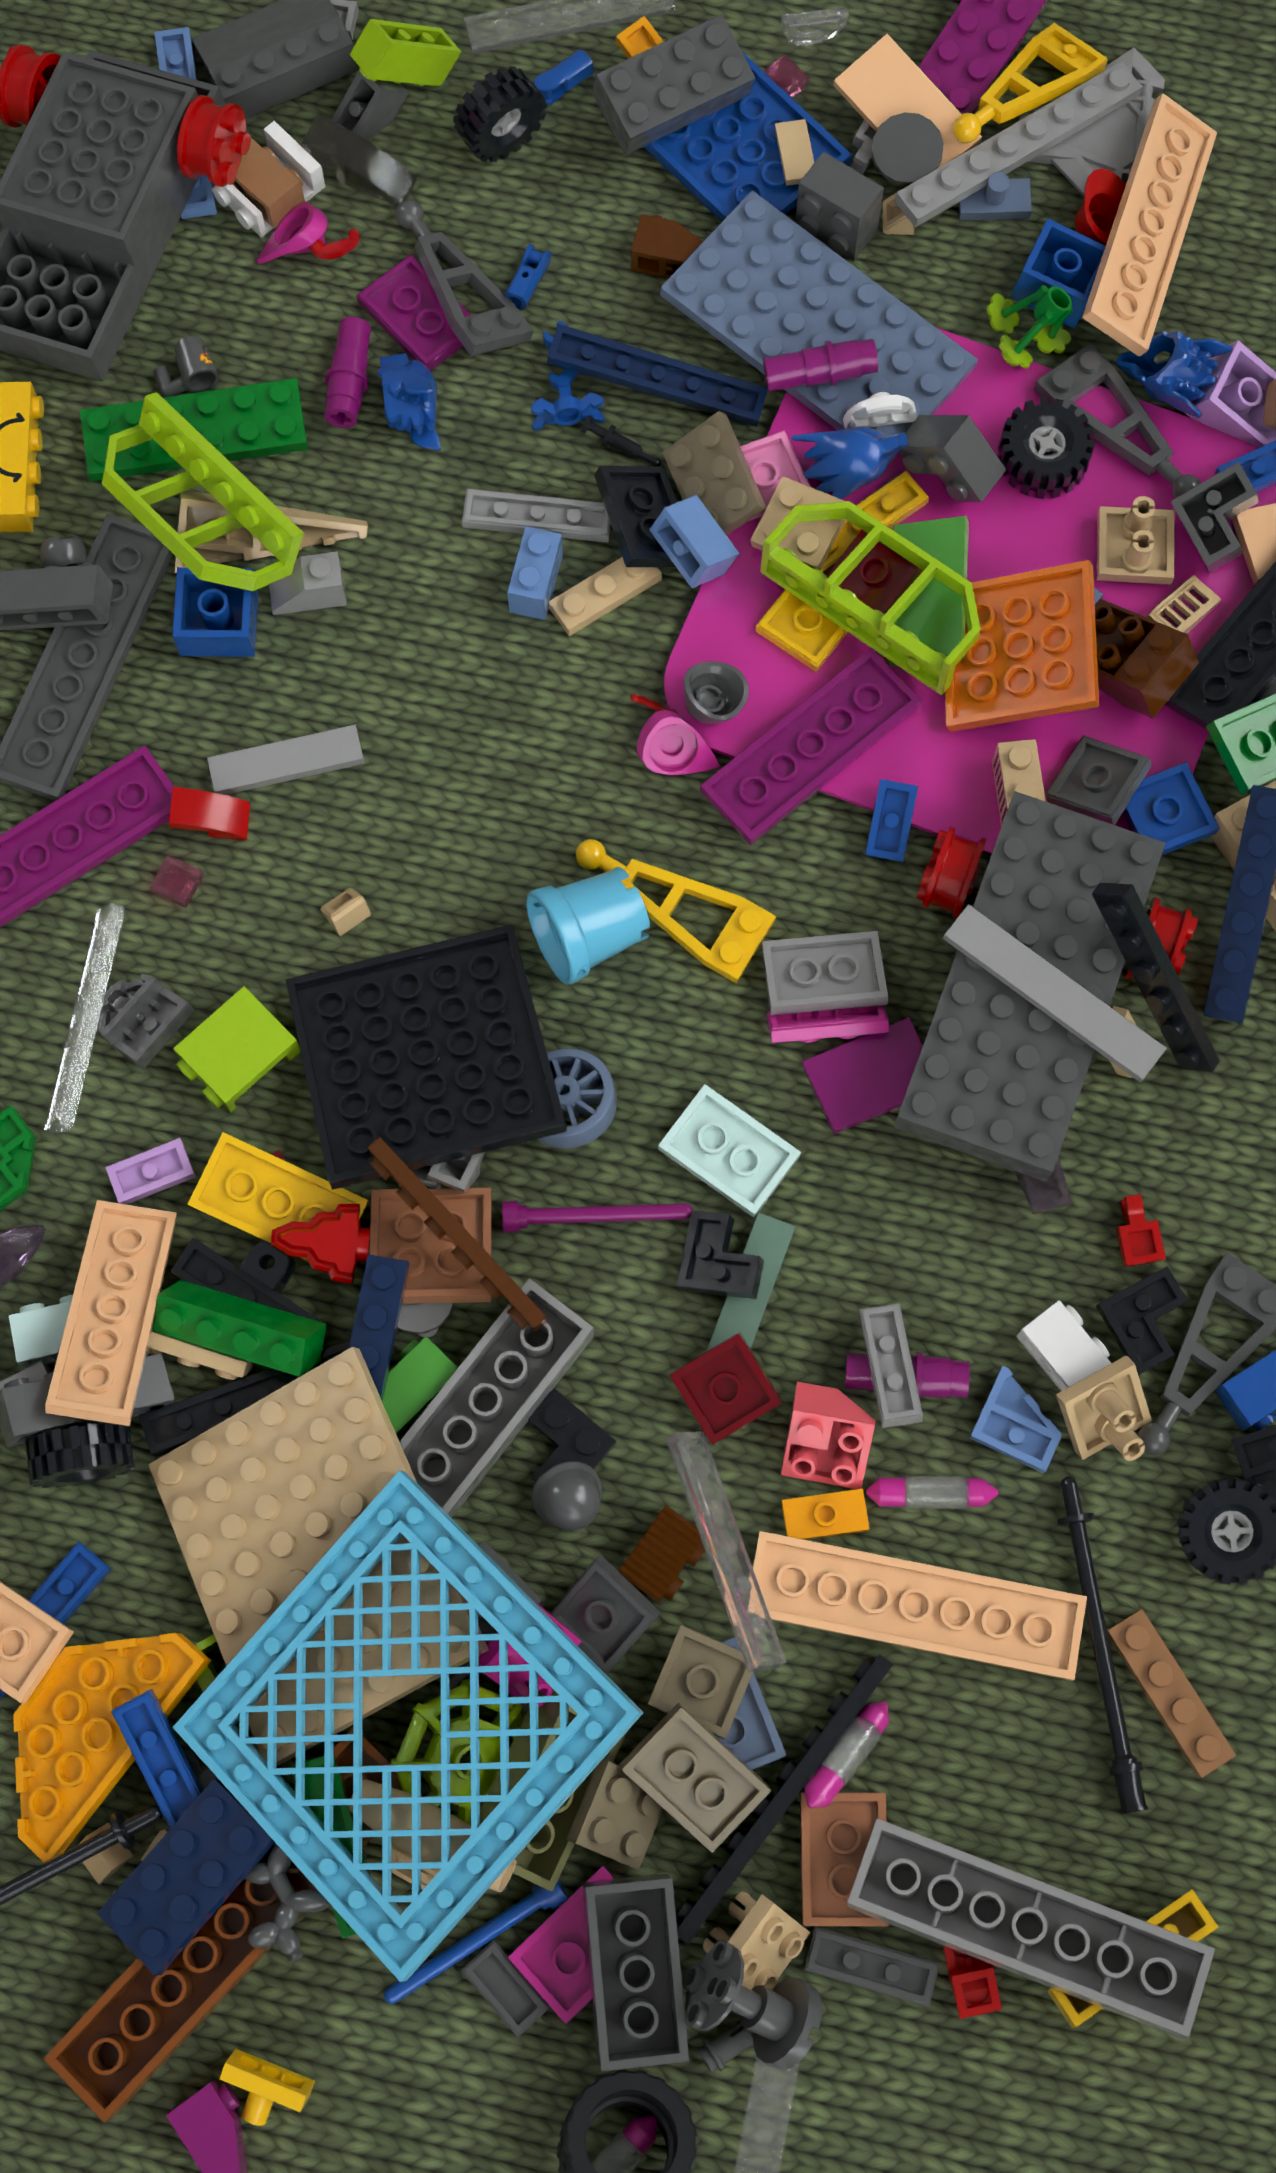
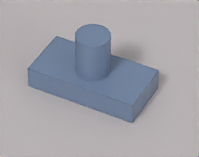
[958,172,1032,220]

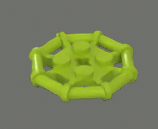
[391,1679,524,1825]

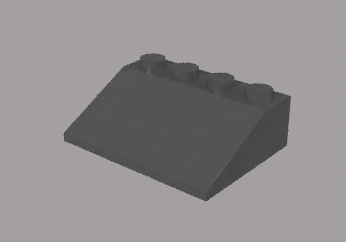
[191,0,359,119]

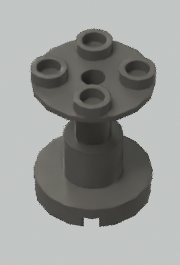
[682,1940,822,2070]

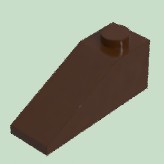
[631,214,704,278]

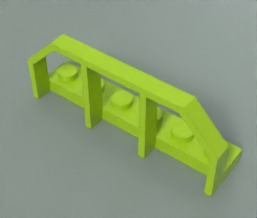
[102,392,304,591]
[760,501,981,696]

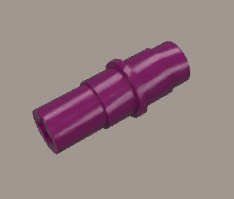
[324,317,371,428]
[763,339,878,391]
[845,1352,970,1398]

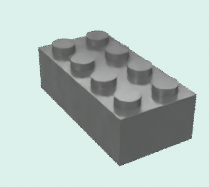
[592,14,756,155]
[582,1874,689,2071]

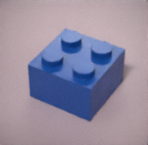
[1010,218,1106,329]
[173,567,259,657]

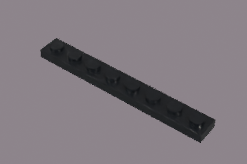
[676,1654,893,1944]

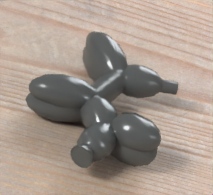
[244,1843,331,1963]

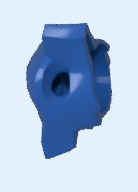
[1116,331,1232,418]
[378,353,441,451]
[791,426,908,499]

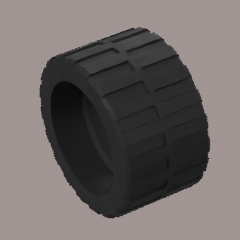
[557,2070,697,2173]

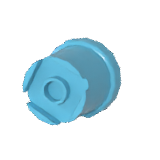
[526,867,650,985]

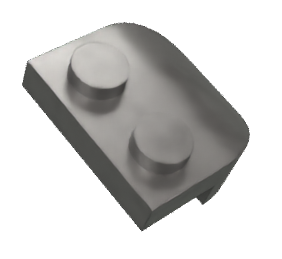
[96,974,195,1069]

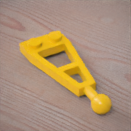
[953,23,1108,143]
[576,839,776,984]

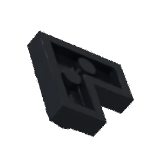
[677,1210,764,1299]
[1096,1266,1188,1376]
[528,1389,616,1481]

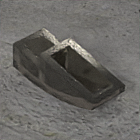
[302,115,417,206]

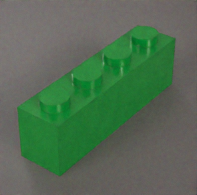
[153,1280,326,1377]

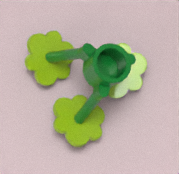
[986,285,1073,369]

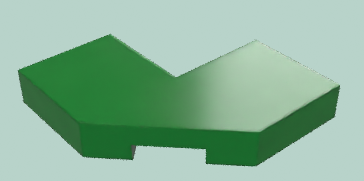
[0,1105,37,1212]

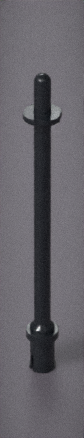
[1057,1477,1148,1814]
[0,1805,163,1905]

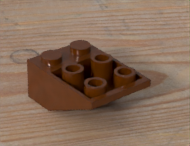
[1095,599,1199,719]

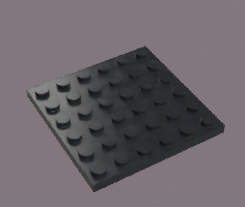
[285,924,567,1190]

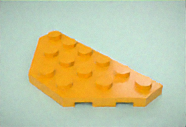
[13,1633,211,1863]

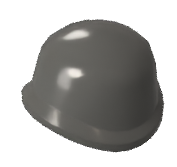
[683,661,749,725]
[531,1461,602,1531]

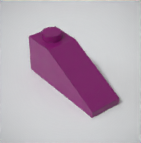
[166,2079,247,2173]

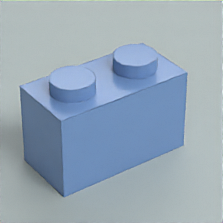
[650,495,740,588]
[507,526,563,620]

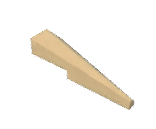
[174,490,368,573]

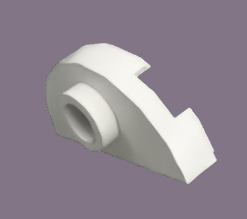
[843,392,917,429]

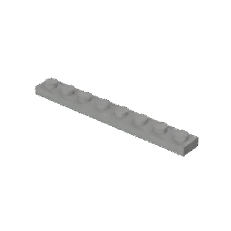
[894,61,1143,228]

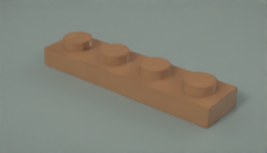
[1107,1609,1236,1778]

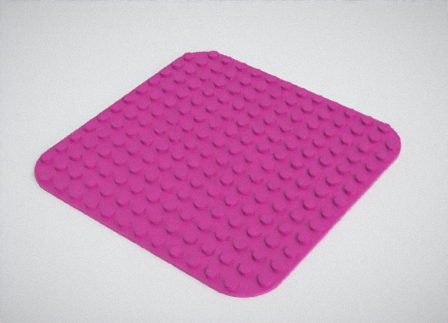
[664,328,1276,856]

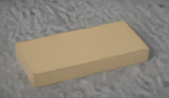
[774,119,814,186]

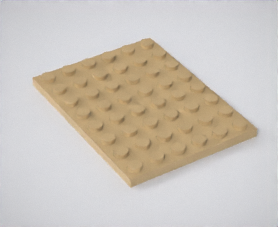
[148,1347,489,1767]

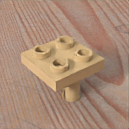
[1096,496,1174,585]
[1056,1355,1152,1461]
[703,1892,810,1990]

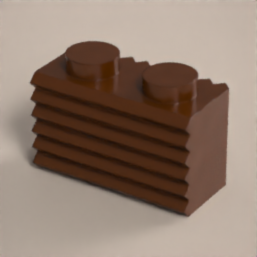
[618,1505,708,1605]

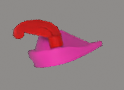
[256,201,360,265]
[630,694,720,775]

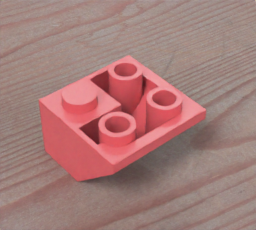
[781,1381,876,1489]

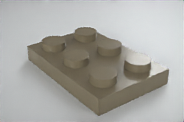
[662,411,766,536]
[619,1702,771,1853]

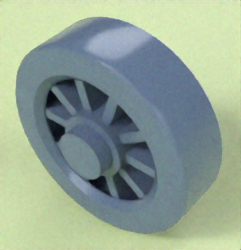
[537,1048,617,1148]

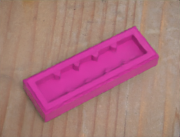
[767,1005,889,1043]

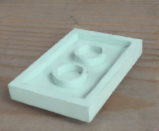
[658,1084,801,1218]

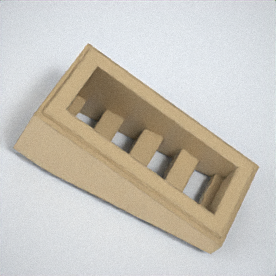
[1146,575,1222,634]

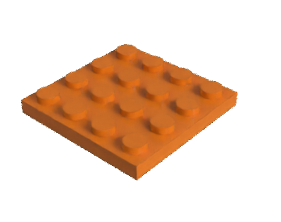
[945,560,1099,732]

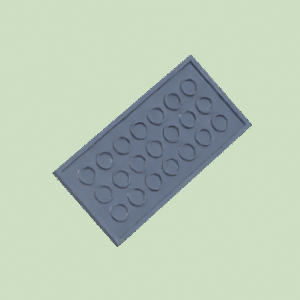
[660,190,978,466]

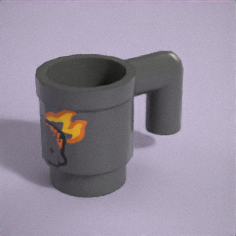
[153,336,219,397]

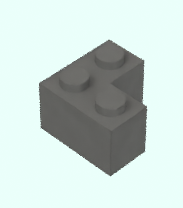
[898,415,1006,502]
[1171,461,1259,573]

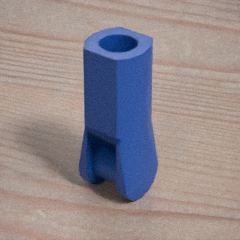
[534,49,594,106]
[504,244,552,310]

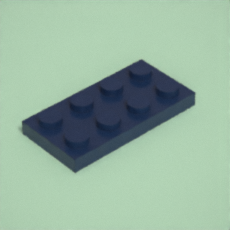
[97,1778,275,1975]

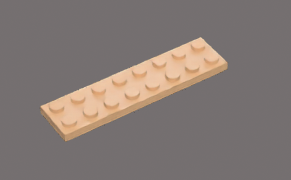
[1082,93,1217,357]
[744,1531,1087,1681]

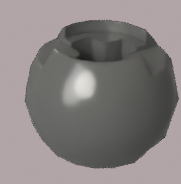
[40,534,87,568]

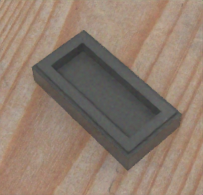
[461,1940,550,2038]

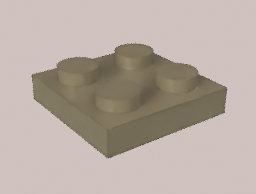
[647,1625,758,1739]
[566,1759,663,1870]

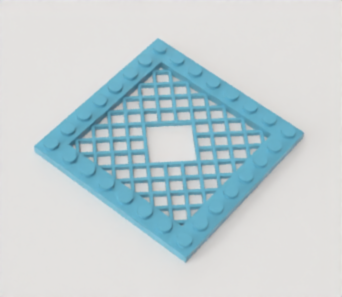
[173,1470,644,1982]

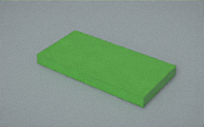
[887,516,969,667]

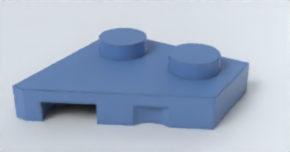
[969,1366,1062,1474]

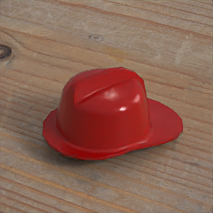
[1074,168,1126,246]

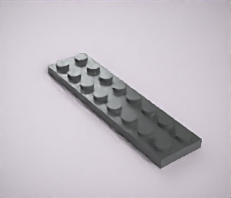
[0,514,173,801]

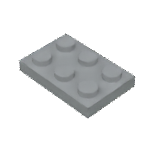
[762,931,888,1015]

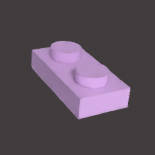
[105,1138,196,1205]

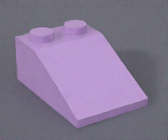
[1185,340,1276,448]

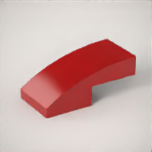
[169,787,250,840]
[942,1945,1002,2019]

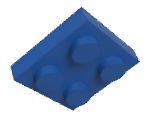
[1123,762,1220,855]

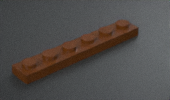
[368,1137,547,1332]

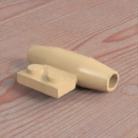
[348,1779,516,1892]

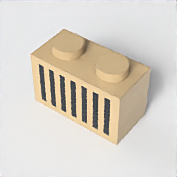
[992,739,1046,826]

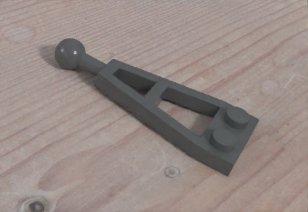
[395,199,534,356]
[1034,344,1201,498]
[1138,1253,1276,1455]

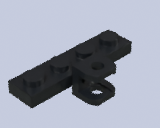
[170,1238,328,1327]

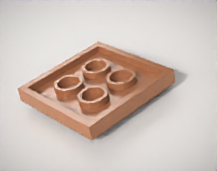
[369,1187,492,1304]

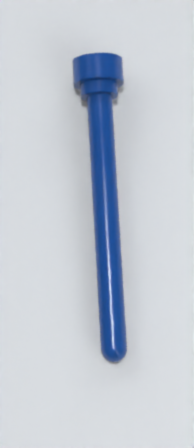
[384,1880,569,2004]

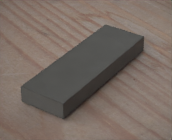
[803,1926,940,2007]

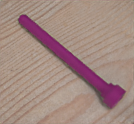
[502,1201,693,1233]

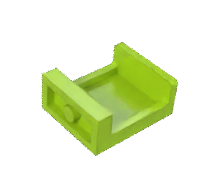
[173,986,301,1113]

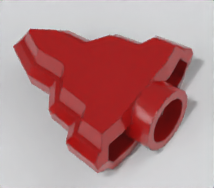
[271,1204,370,1284]

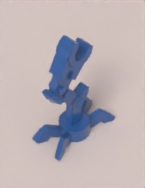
[531,321,604,431]

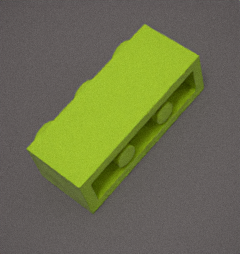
[349,19,461,87]

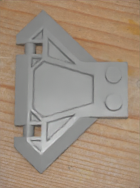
[1018,47,1165,197]

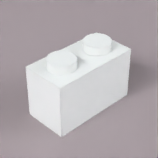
[1016,1300,1112,1391]

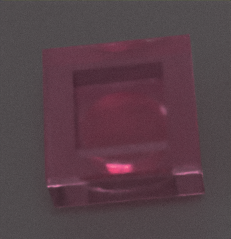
[763,55,809,98]
[150,855,204,908]

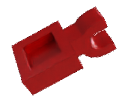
[1116,1194,1166,1268]

